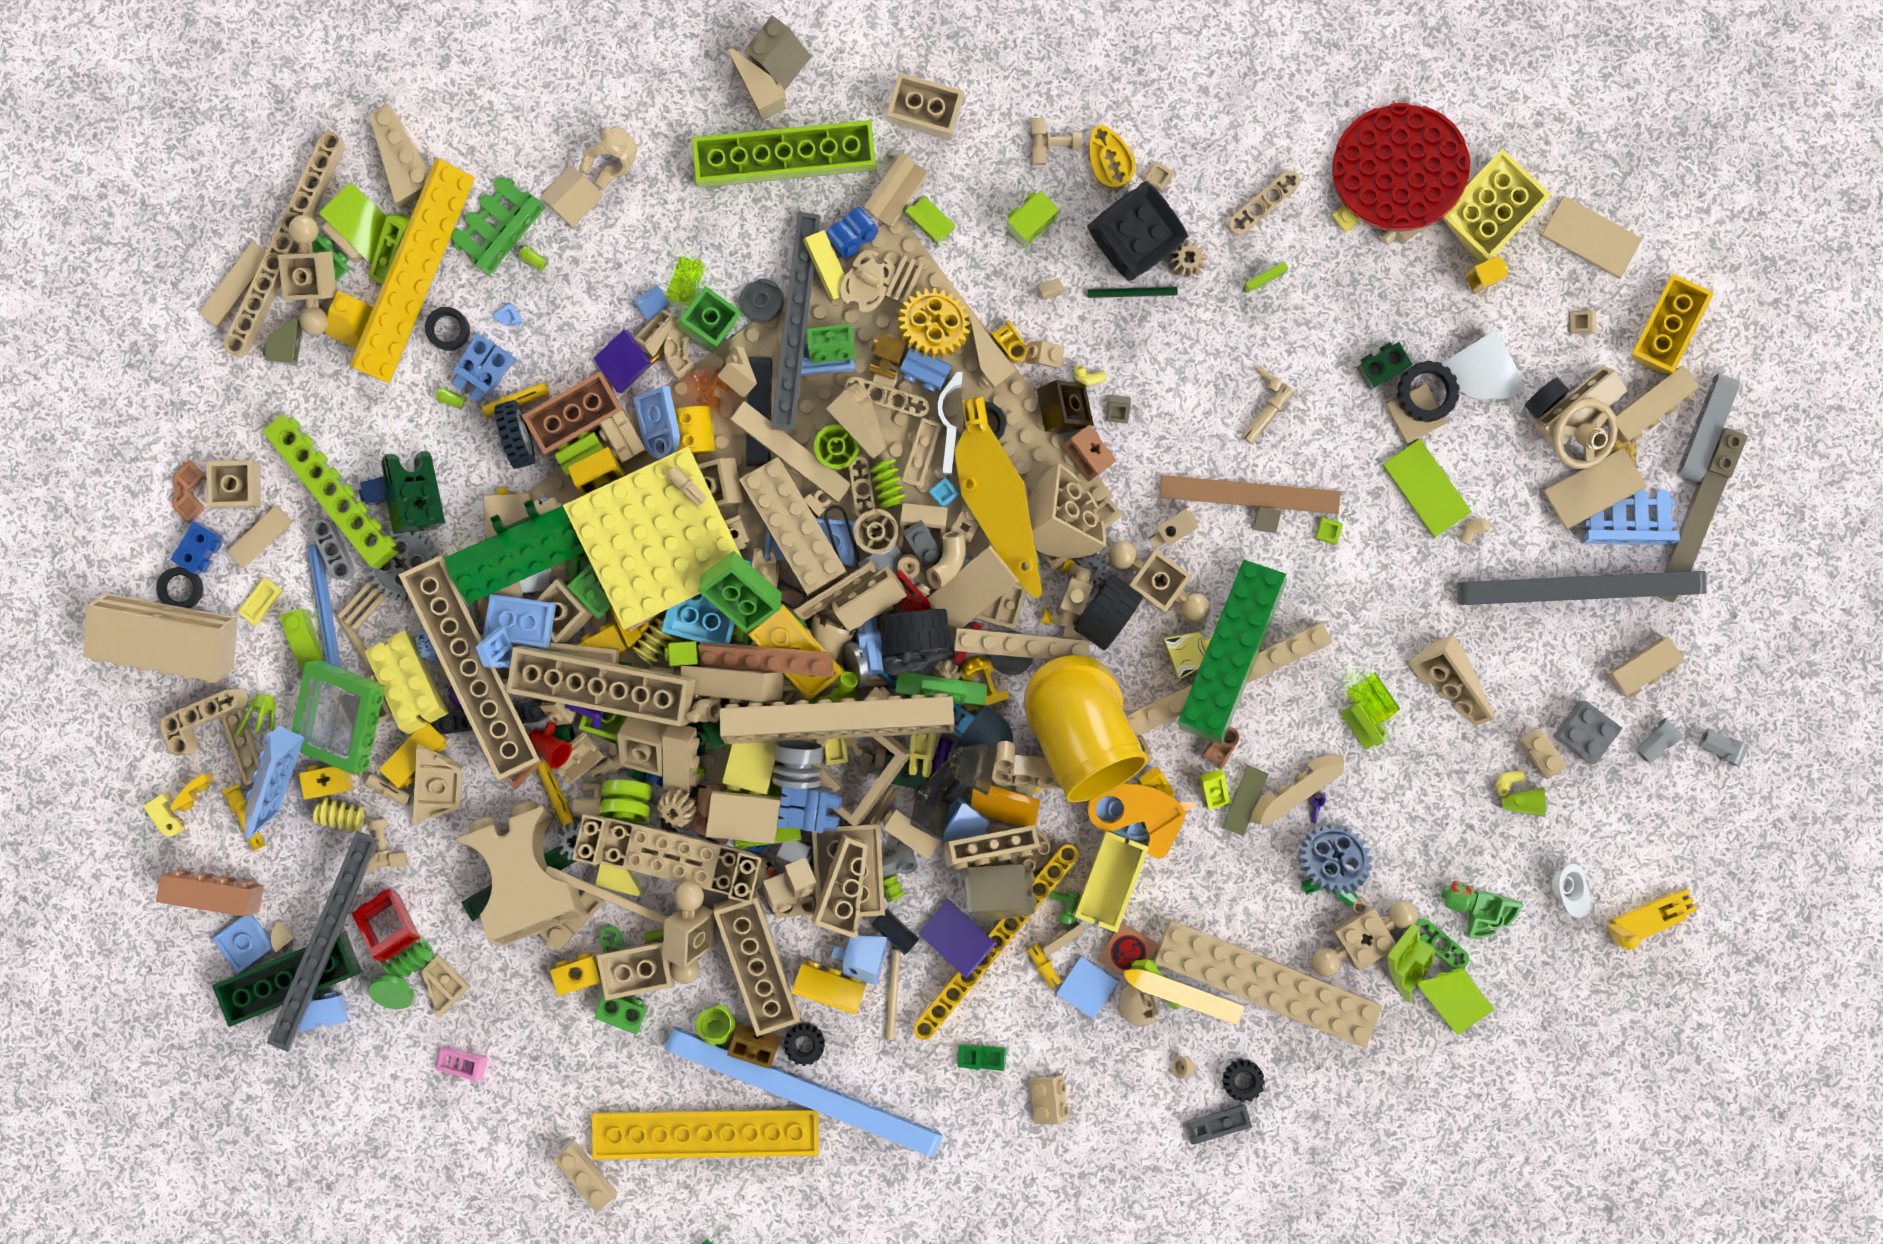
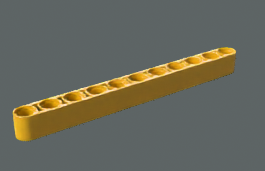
[914,843,1078,1040]

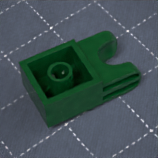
[381,451,445,534]

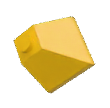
[325,290,373,349]

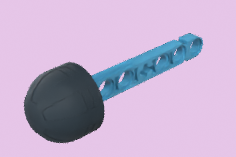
[850,638,1013,769]

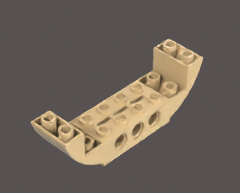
[572,814,762,904]

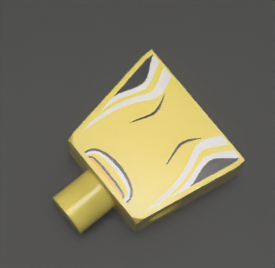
[1162,632,1212,679]

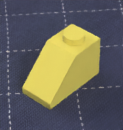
[595,863,643,897]

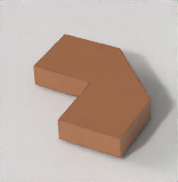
[172,460,207,524]

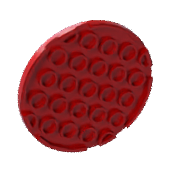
[1332,103,1470,232]

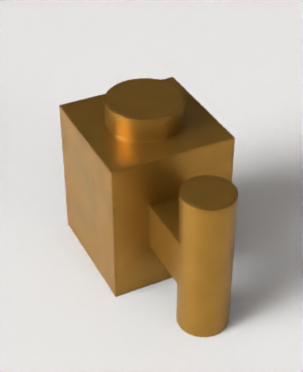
[868,333,906,380]

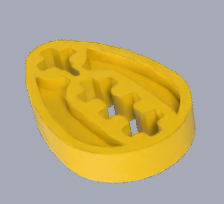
[1089,125,1136,189]

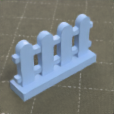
[1583,489,1680,545]

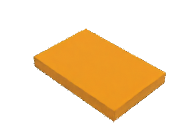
[971,781,1041,827]

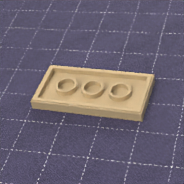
[1541,196,1643,279]
[1543,448,1647,530]
[927,545,1019,635]

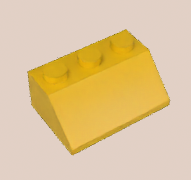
[791,959,866,1015]

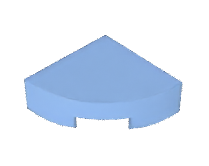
[492,303,524,326]

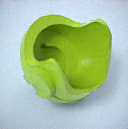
[696,1004,735,1047]

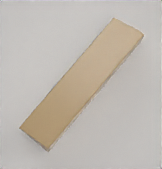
[793,560,879,621]

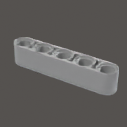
[1677,373,1740,483]

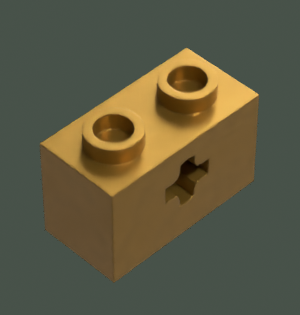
[727,1023,780,1069]

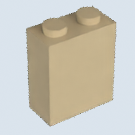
[882,807,941,860]

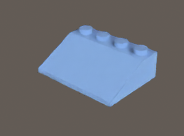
[245,726,304,839]

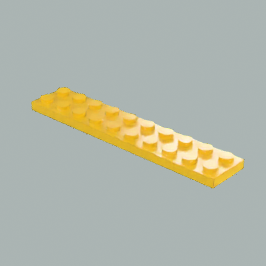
[349,158,475,384]
[592,1109,819,1160]

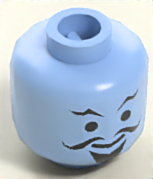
[415,630,439,662]

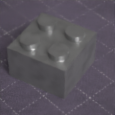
[1553,700,1623,764]

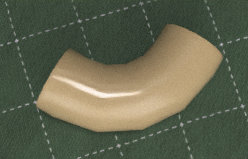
[926,531,966,589]

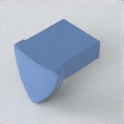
[632,285,670,321]

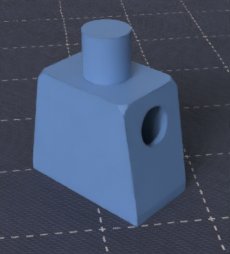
[935,796,993,842]

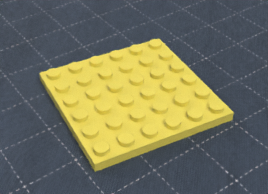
[563,446,742,630]

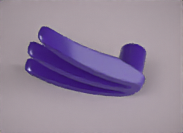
[565,704,603,728]

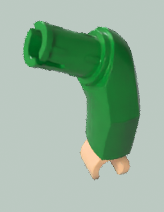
[1301,870,1366,914]

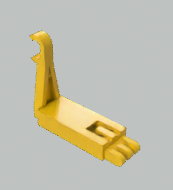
[1606,888,1698,951]

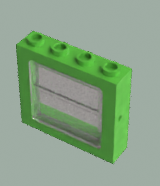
[292,660,385,774]

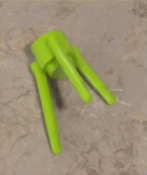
[235,694,277,737]

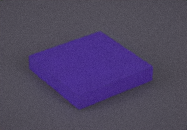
[593,329,652,393]

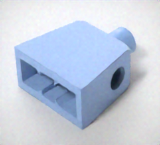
[832,936,887,986]

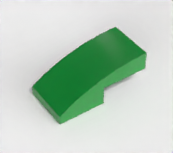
[957,1044,1007,1071]

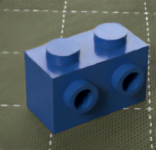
[170,521,223,575]

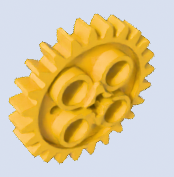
[897,288,971,359]

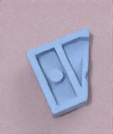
[475,627,513,669]

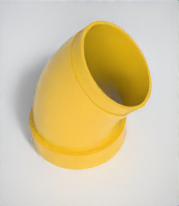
[1024,655,1148,803]

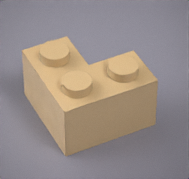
[763,858,816,912]

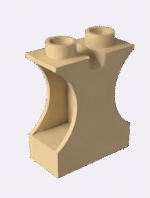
[457,801,586,947]

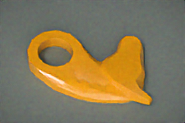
[1086,783,1196,859]

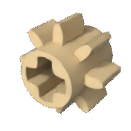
[932,660,962,680]

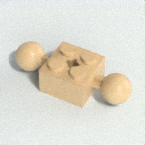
[278,215,337,335]
[1108,541,1210,622]
[663,882,715,984]
[1312,900,1418,977]

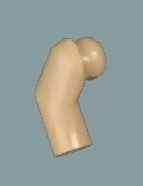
[1460,518,1491,546]

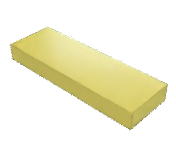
[803,230,850,301]

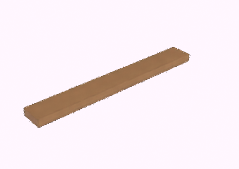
[1159,475,1341,514]

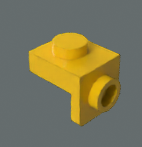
[1139,766,1176,797]

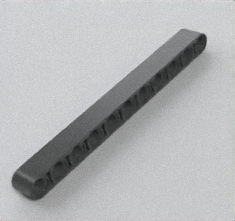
[1457,571,1707,605]

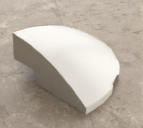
[1442,330,1526,400]

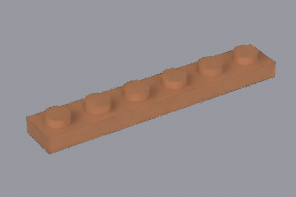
[698,642,834,677]

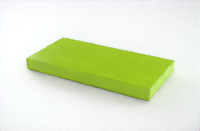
[1382,439,1472,538]

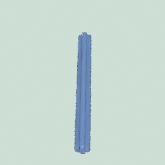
[308,544,341,668]

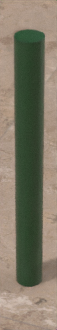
[1088,287,1178,298]

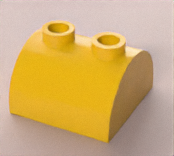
[674,406,716,455]

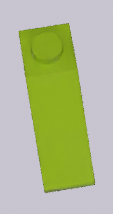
[368,213,410,285]
[279,609,324,673]

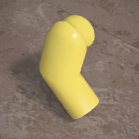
[1495,770,1525,796]

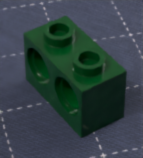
[1356,342,1413,390]

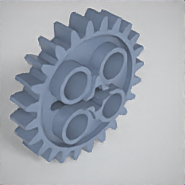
[1298,823,1373,895]

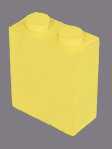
[722,741,780,795]

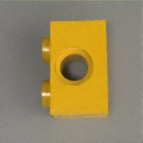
[550,952,602,996]

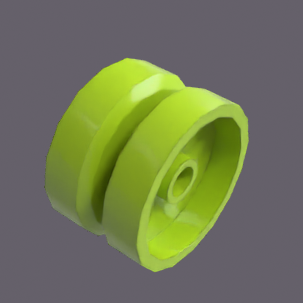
[599,780,652,822]

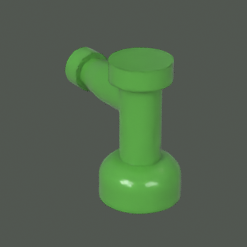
[1049,890,1081,925]

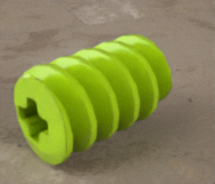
[870,459,906,509]

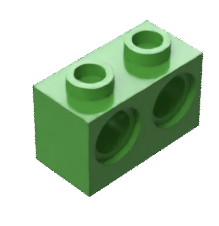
[594,994,649,1035]

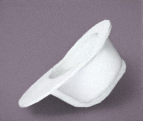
[1551,864,1591,918]

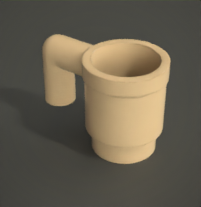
[573,782,603,819]

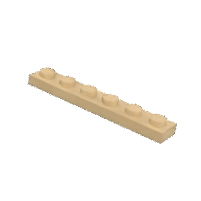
[953,628,1090,660]

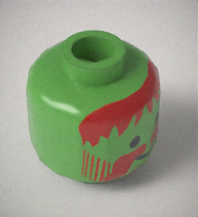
[1441,881,1477,914]

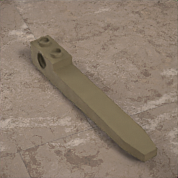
[1659,428,1748,603]

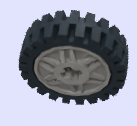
[494,400,536,469]

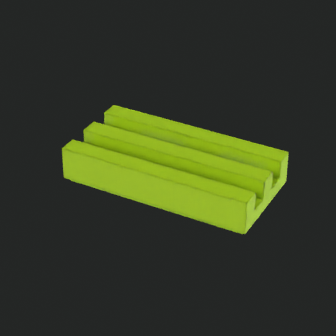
[1243,261,1289,294]

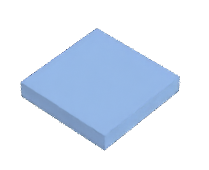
[212,914,272,974]
[1056,956,1119,1019]

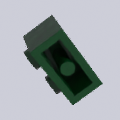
[691,718,725,757]

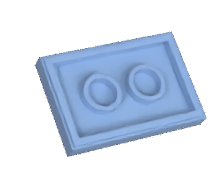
[483,594,556,649]

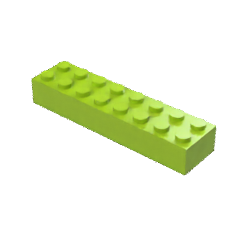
[692,120,877,188]

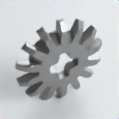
[1071,551,1111,590]

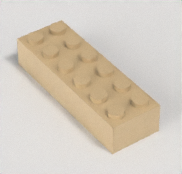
[739,457,848,599]
[713,890,800,1036]

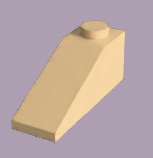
[971,317,1016,390]

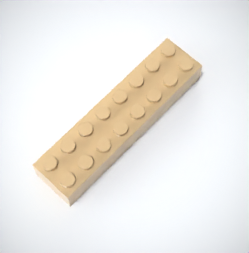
[506,646,696,727]

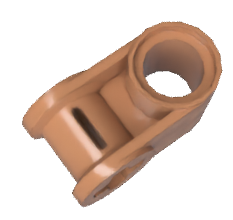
[1201,726,1240,769]

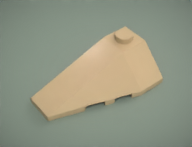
[1408,635,1495,726]

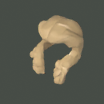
[579,126,637,190]

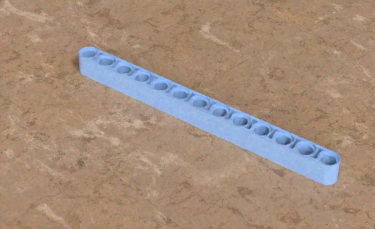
[665,1027,943,1157]

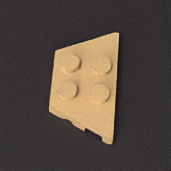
[412,745,462,825]

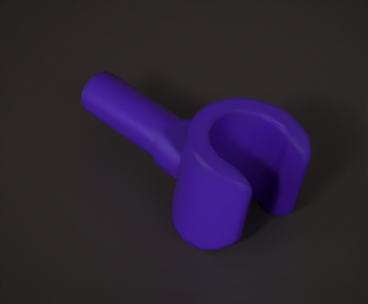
[1311,792,1326,823]

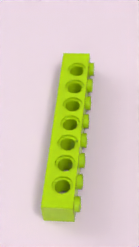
[262,414,399,570]

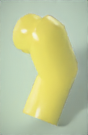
[1073,365,1107,386]

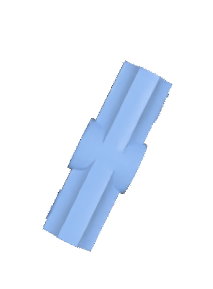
[856,616,883,676]

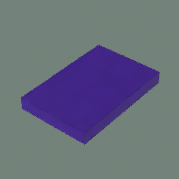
[918,899,997,978]

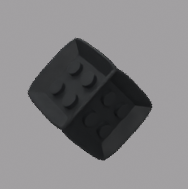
[1087,181,1189,281]

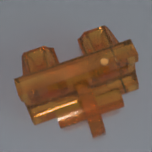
[693,367,731,410]

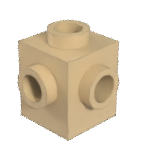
[539,700,578,725]

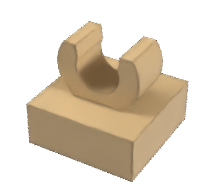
[804,490,831,518]

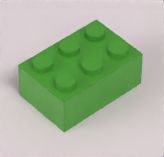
[698,551,782,633]

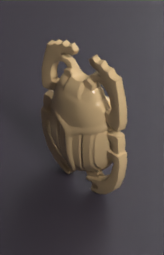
[840,249,896,312]

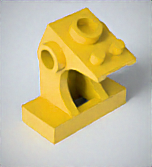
[960,655,1010,712]

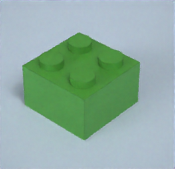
[677,286,742,354]

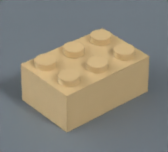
[887,72,964,140]

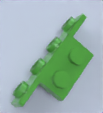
[895,672,987,707]

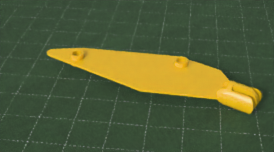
[954,396,1042,598]

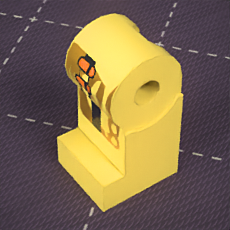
[143,792,185,837]

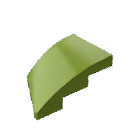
[1387,924,1435,1003]
[1416,967,1495,1035]

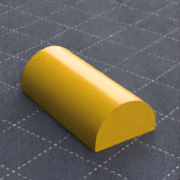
[1631,273,1714,375]

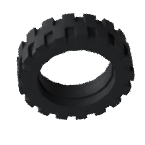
[1396,361,1460,422]

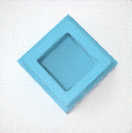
[928,477,960,507]

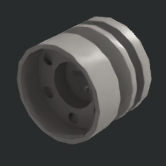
[773,740,823,789]

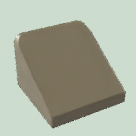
[1106,395,1131,424]
[1254,507,1281,534]

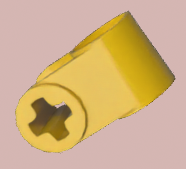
[990,320,1027,364]

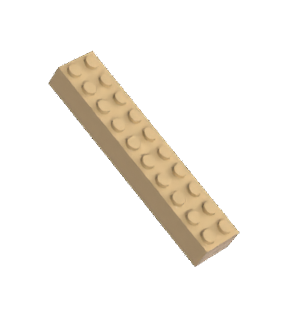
[399,555,541,782]
[720,694,954,744]
[1152,918,1383,1048]

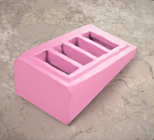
[436,1047,488,1081]

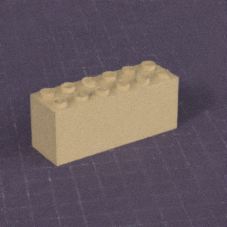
[83,593,238,683]

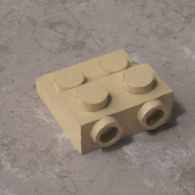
[534,907,590,951]

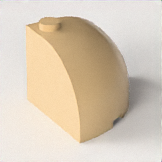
[1027,463,1106,558]

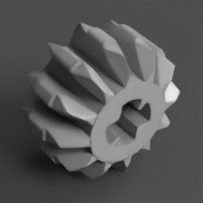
[556,822,581,860]

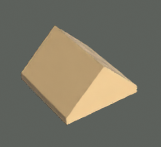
[540,165,603,228]

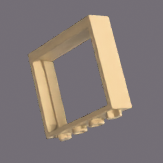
[813,736,912,827]

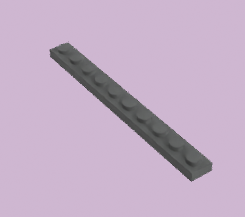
[771,212,821,432]
[267,831,379,1052]

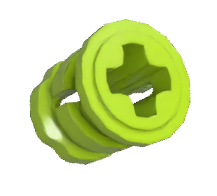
[883,874,906,902]

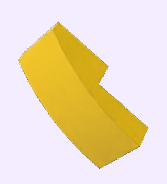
[170,773,214,812]

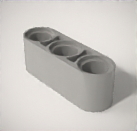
[311,519,355,581]

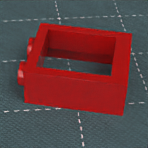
[351,888,421,963]

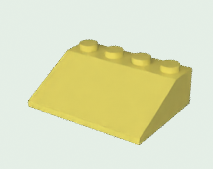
[1442,149,1551,263]

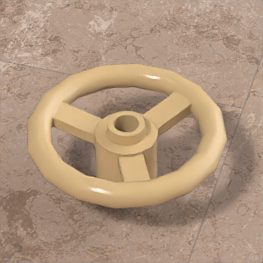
[1552,399,1618,469]

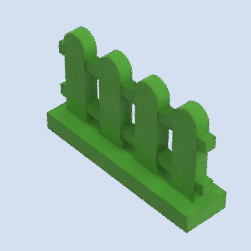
[451,177,546,276]

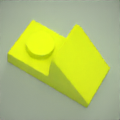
[1198,769,1230,810]

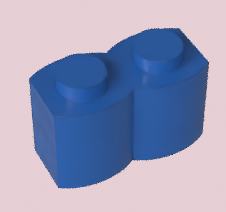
[825,207,879,259]

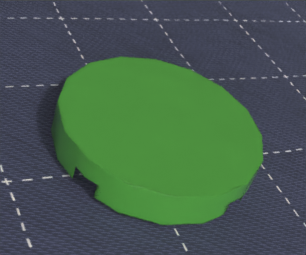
[368,975,415,1009]

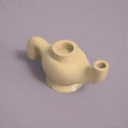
[685,699,721,723]

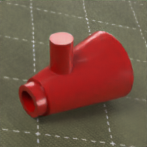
[528,721,572,769]

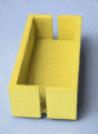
[365,630,449,735]
[1073,831,1149,933]

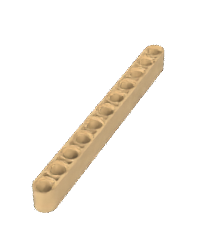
[224,131,345,357]

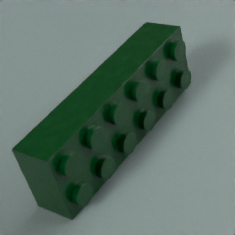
[212,931,362,1027]

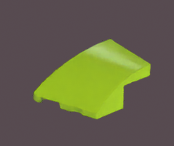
[319,182,386,264]

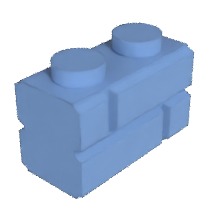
[900,346,952,393]

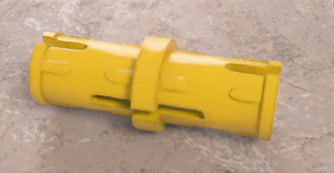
[1026,943,1062,989]

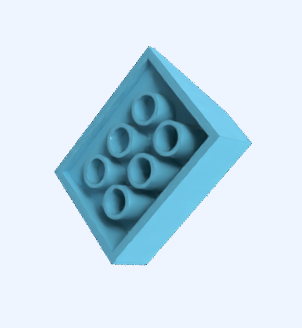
[661,560,752,644]

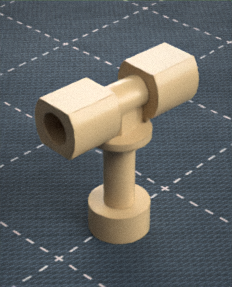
[1031,118,1082,165]
[366,819,409,873]

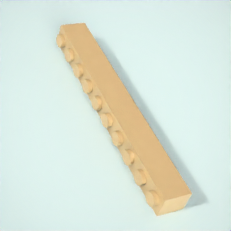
[1126,622,1333,737]

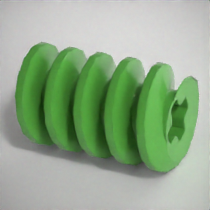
[381,935,434,980]

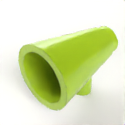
[1502,787,1546,817]

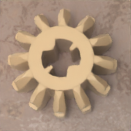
[1169,239,1208,279]
[657,789,697,828]

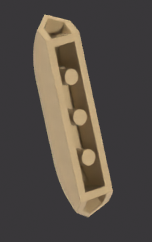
[1250,755,1344,826]

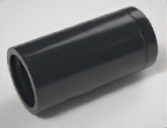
[871,908,919,955]

